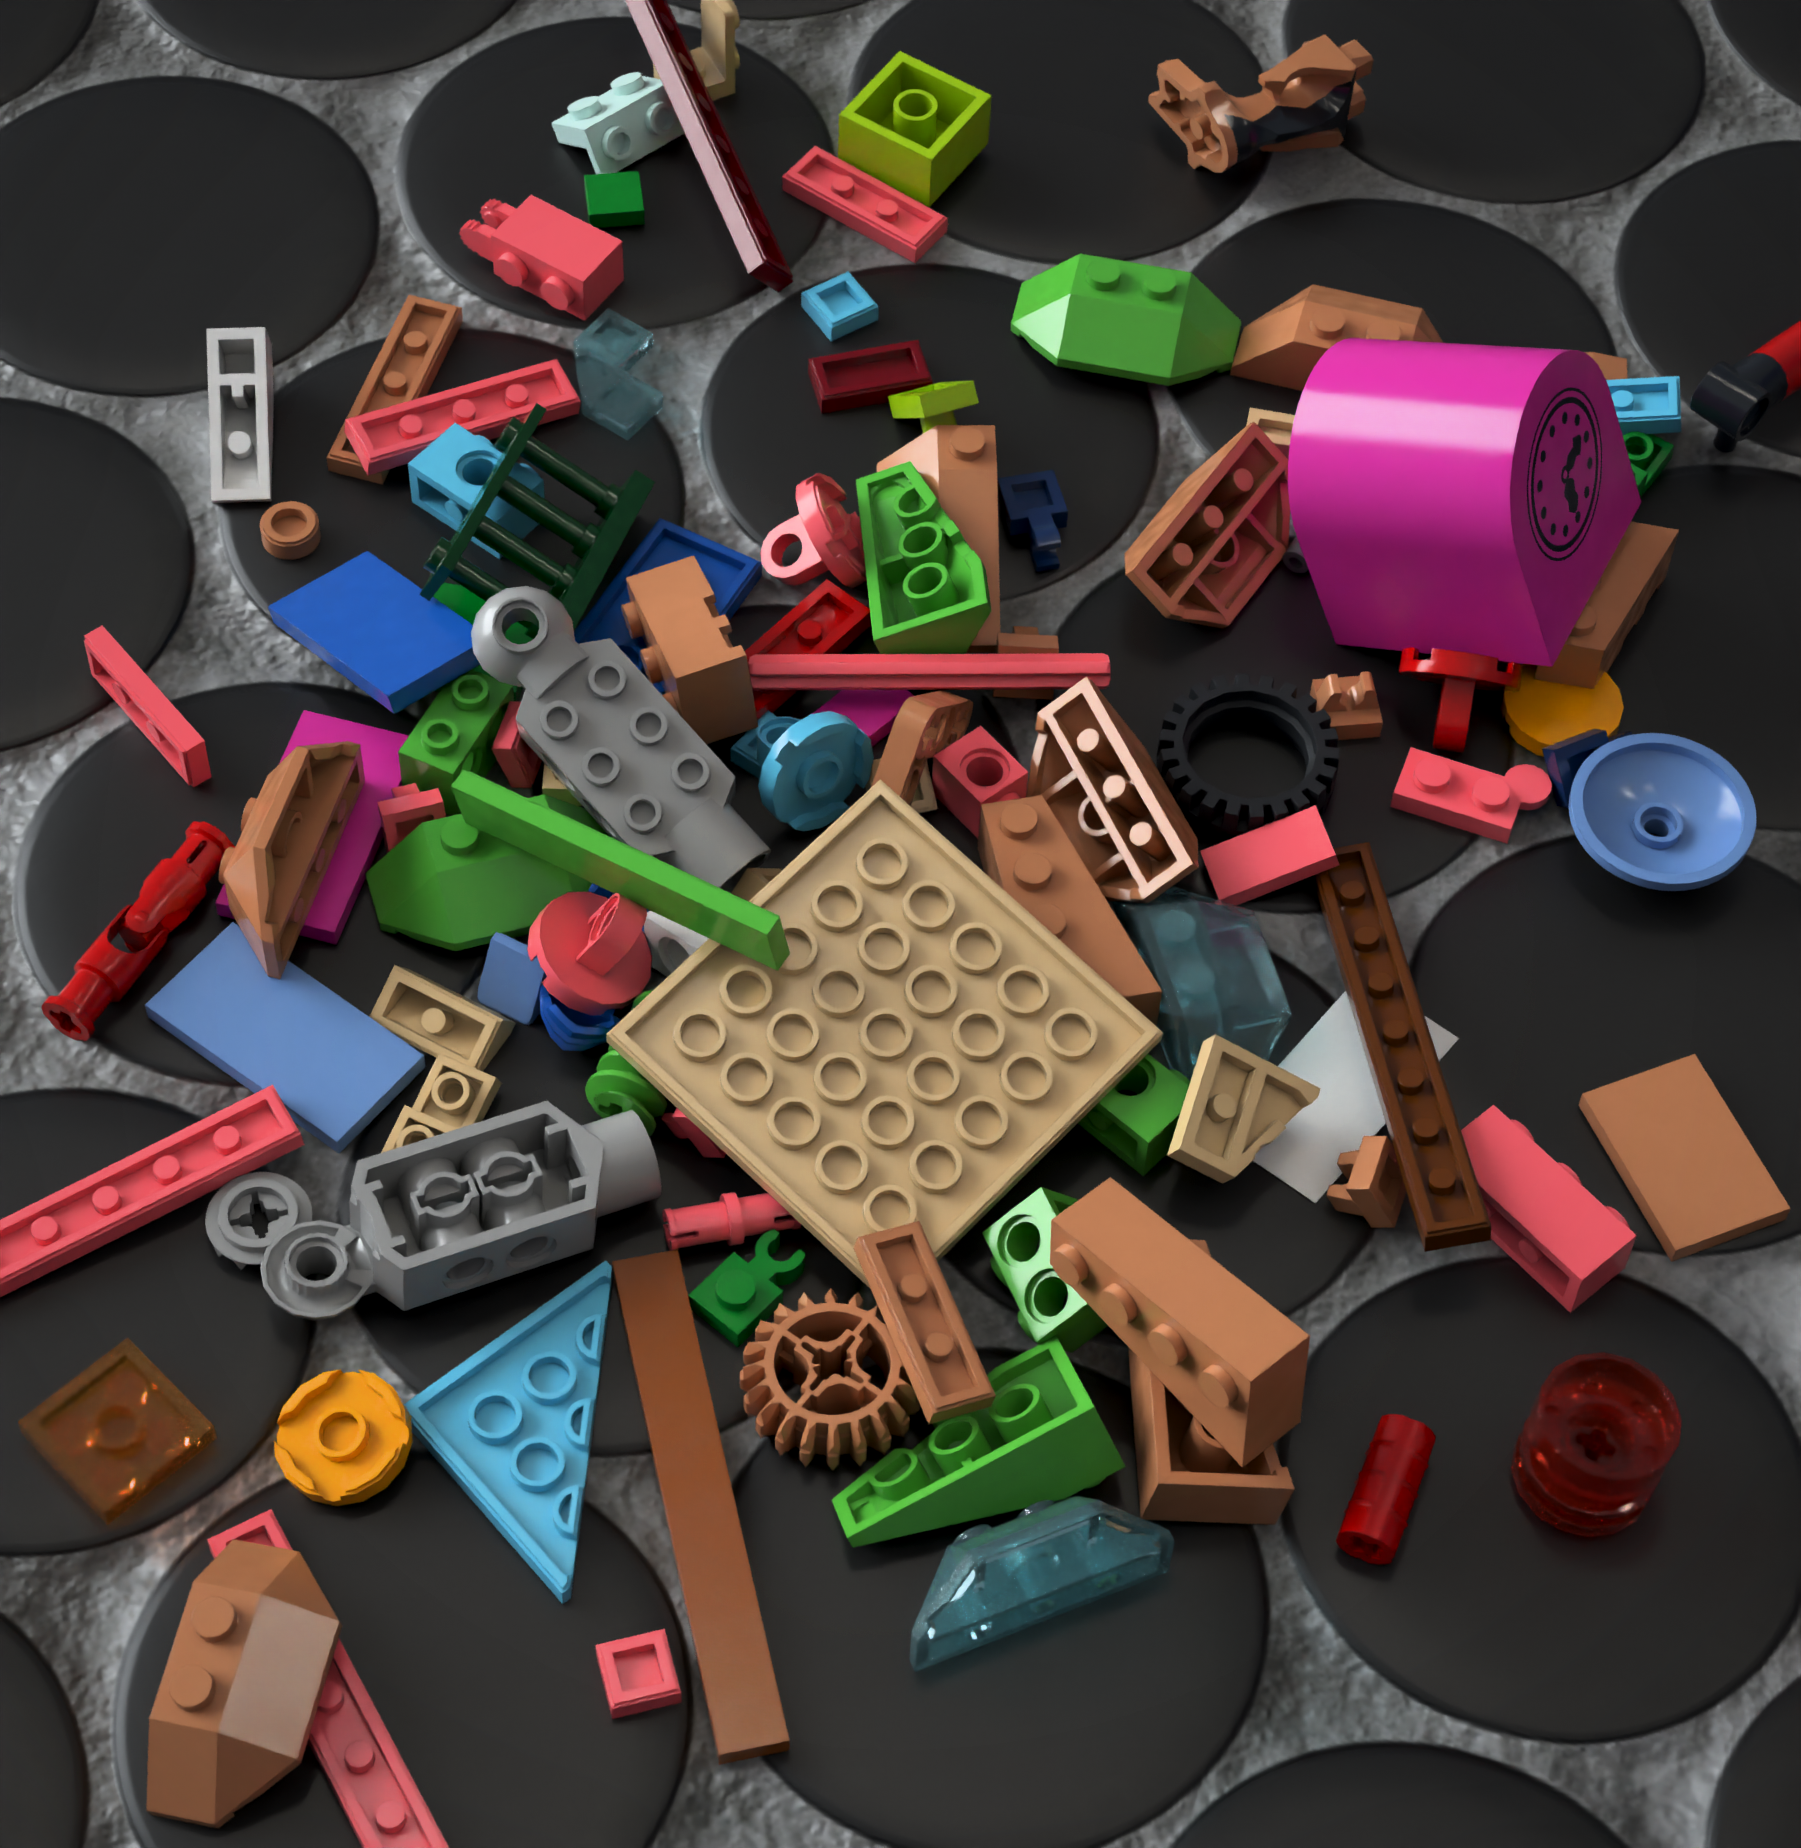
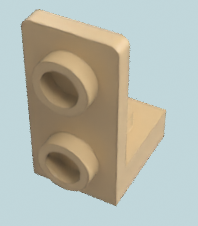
[653,0,740,101]

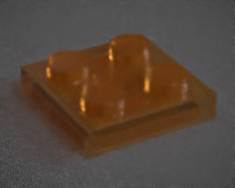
[18,1337,217,1525]

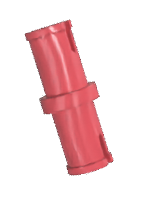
[662,1192,801,1251]

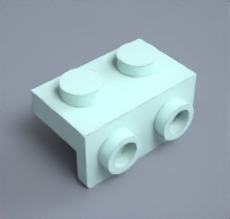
[551,72,685,174]

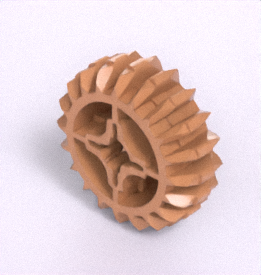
[740,1288,920,1471]

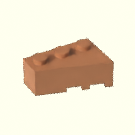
[1534,522,1679,689]

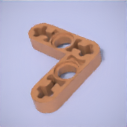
[871,690,973,806]

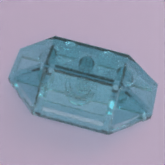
[1113,887,1292,1081]
[909,1496,1175,1672]

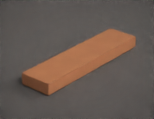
[326,295,463,485]

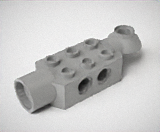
[471,586,771,893]
[260,1101,662,1321]

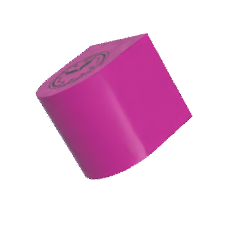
[1288,338,1641,667]

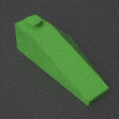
[856,461,992,654]
[832,1336,1126,1548]

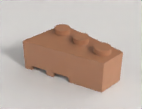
[621,555,758,744]

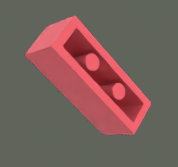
[1461,1105,1637,1313]

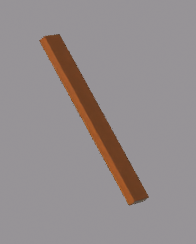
[612,1249,790,1765]

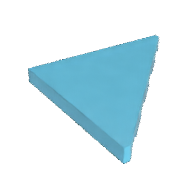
[404,1260,613,1604]

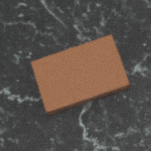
[1578,1054,1791,1262]

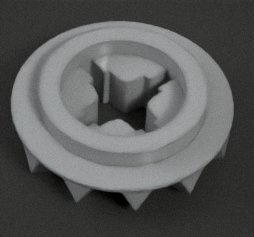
[205,1172,313,1270]

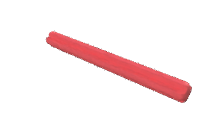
[748,653,1111,691]

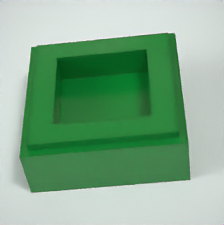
[584,171,645,228]

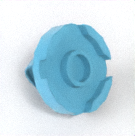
[757,711,874,832]

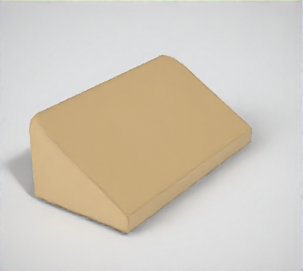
[369,965,516,1071]

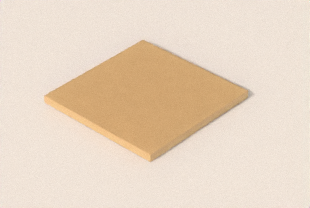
[606,779,1163,1288]

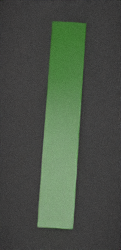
[451,770,790,971]

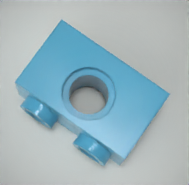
[408,423,545,560]

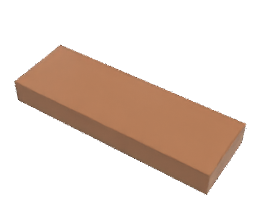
[853,1221,996,1424]

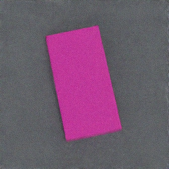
[215,710,409,945]

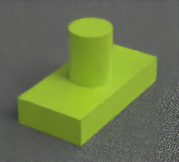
[888,380,979,433]

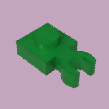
[688,1229,806,1347]

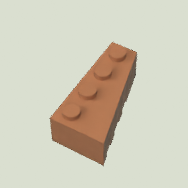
[978,795,1162,1027]

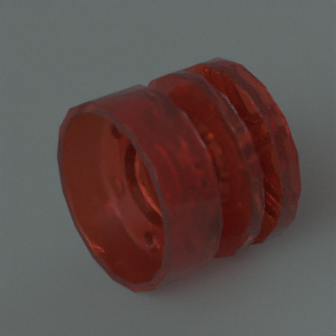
[1511,1352,1682,1537]

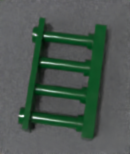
[419,403,655,639]

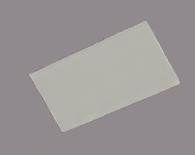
[1253,991,1459,1204]

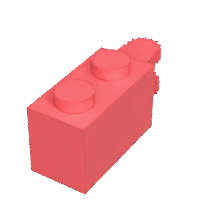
[459,195,624,321]

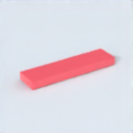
[344,359,581,475]

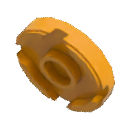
[1501,664,1624,757]
[274,1369,413,1506]

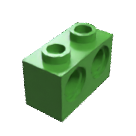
[398,669,514,816]
[982,1187,1108,1353]

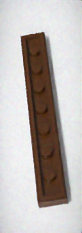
[1312,842,1491,1252]

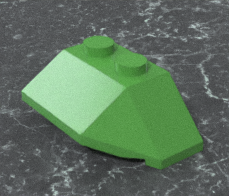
[1011,253,1242,386]
[365,794,609,951]

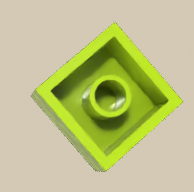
[838,51,992,207]

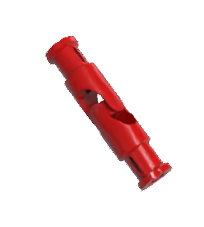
[41,821,235,1041]

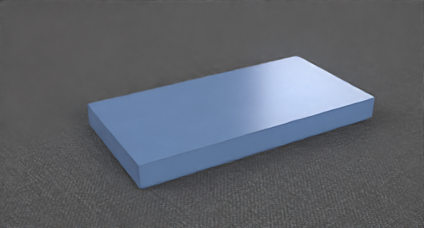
[145,922,426,1153]

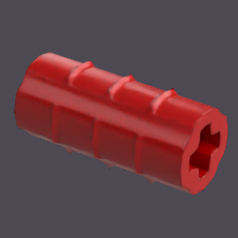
[1336,1414,1436,1565]

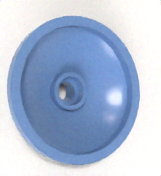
[1569,733,1757,891]

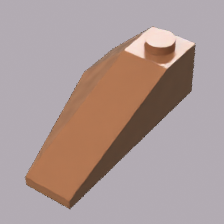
[877,425,1001,653]

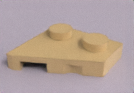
[1167,1034,1321,1184]

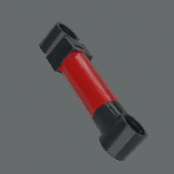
[1690,320,1801,453]

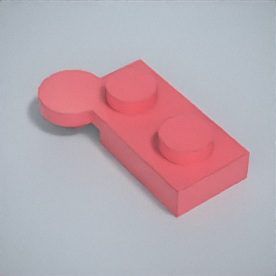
[1390,747,1552,844]

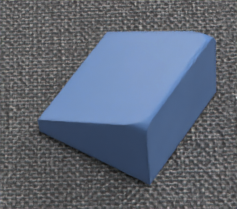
[477,932,547,1025]

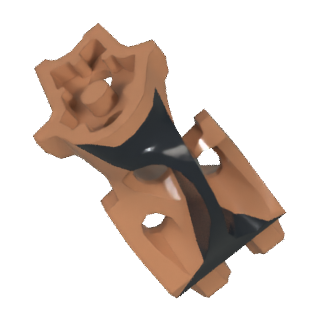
[1148,34,1373,173]

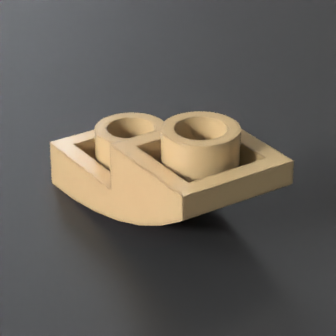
[381,1053,502,1153]

